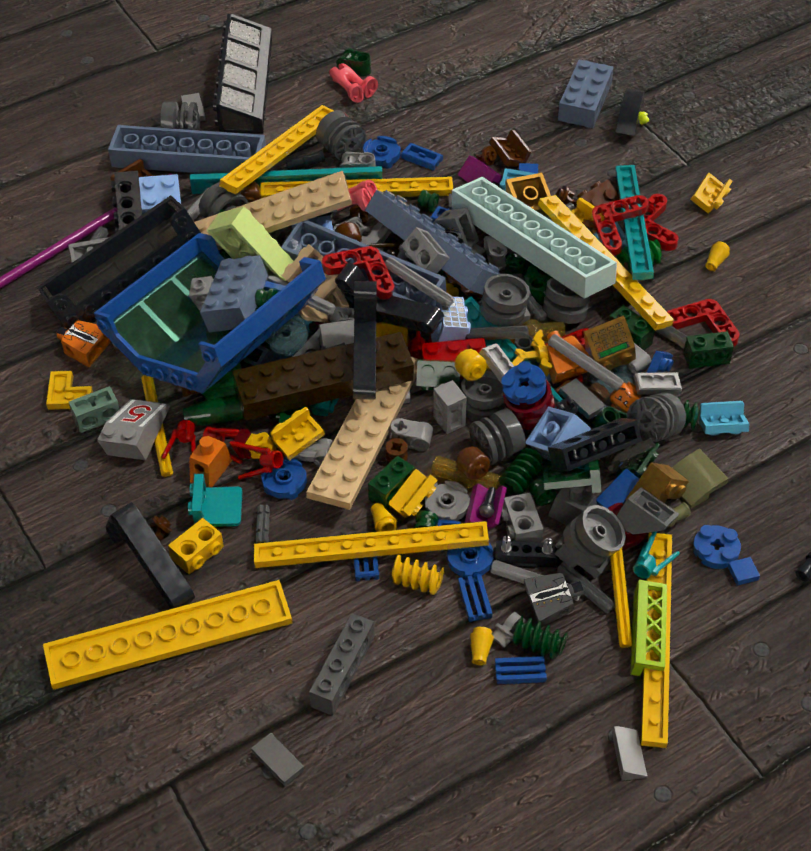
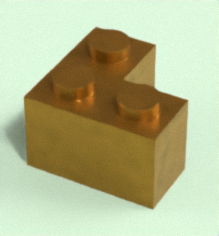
[625,463,689,503]

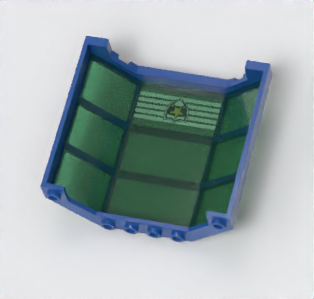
[94,233,326,393]

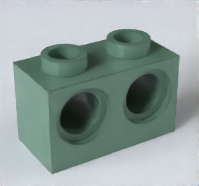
[69,386,119,433]

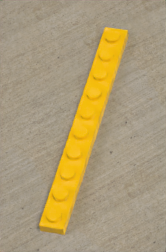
[219,105,333,195]
[260,177,453,199]
[538,195,674,331]
[254,521,489,568]
[641,532,672,748]

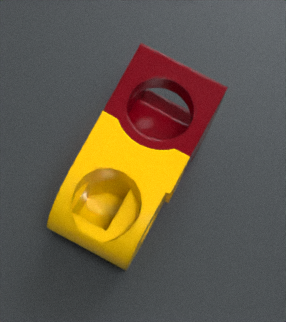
[231,429,276,459]

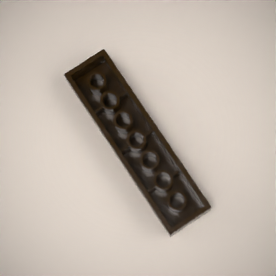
[233,332,414,421]

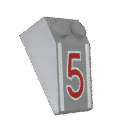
[97,399,170,460]

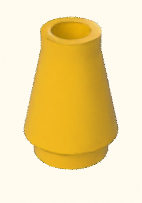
[705,241,730,271]
[370,503,397,532]
[470,627,494,665]

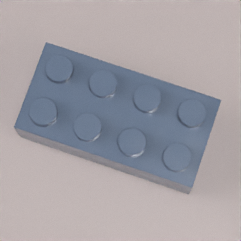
[558,60,614,128]
[200,255,268,332]

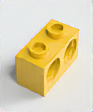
[168,518,224,574]

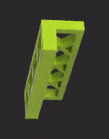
[630,580,667,676]

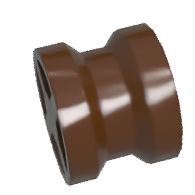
[386,438,408,463]

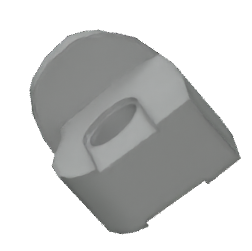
[492,612,526,648]

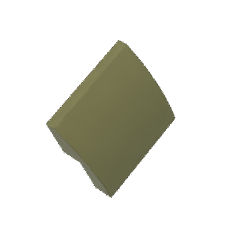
[672,448,729,509]

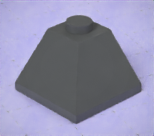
[617,487,679,534]

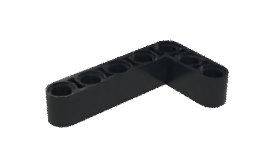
[335,263,444,334]
[353,281,377,400]
[105,502,195,609]

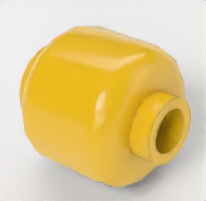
[455,349,487,381]

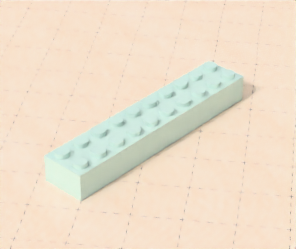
[452,177,617,299]

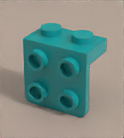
[188,474,243,527]

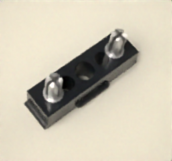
[493,536,559,568]

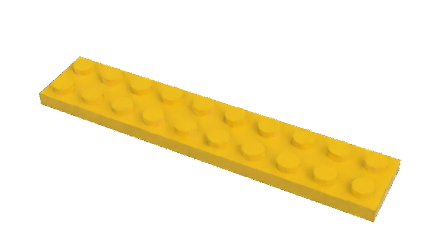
[43,580,293,690]

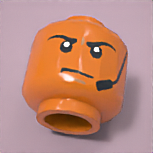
[609,381,642,414]

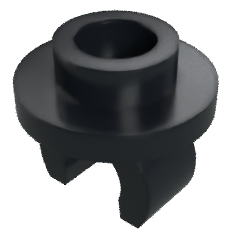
[556,396,578,415]

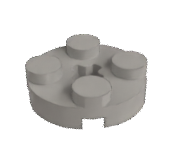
[425,481,470,521]

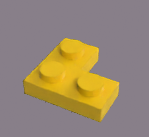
[46,371,93,410]

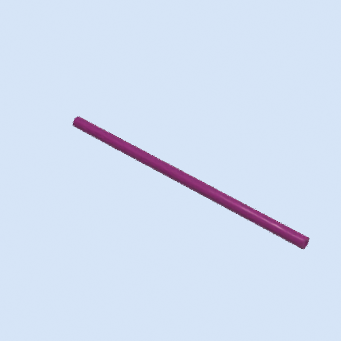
[0,174,172,289]

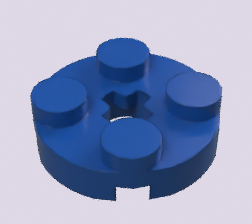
[363,136,401,169]
[501,361,547,405]
[261,457,307,500]
[693,525,741,569]
[447,543,494,579]

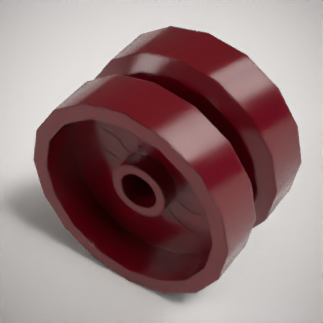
[503,379,556,430]

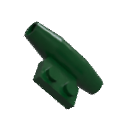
[182,363,245,426]

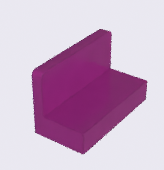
[458,155,503,184]
[465,484,507,531]

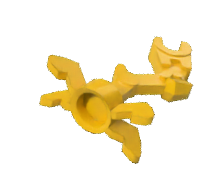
[487,330,553,377]

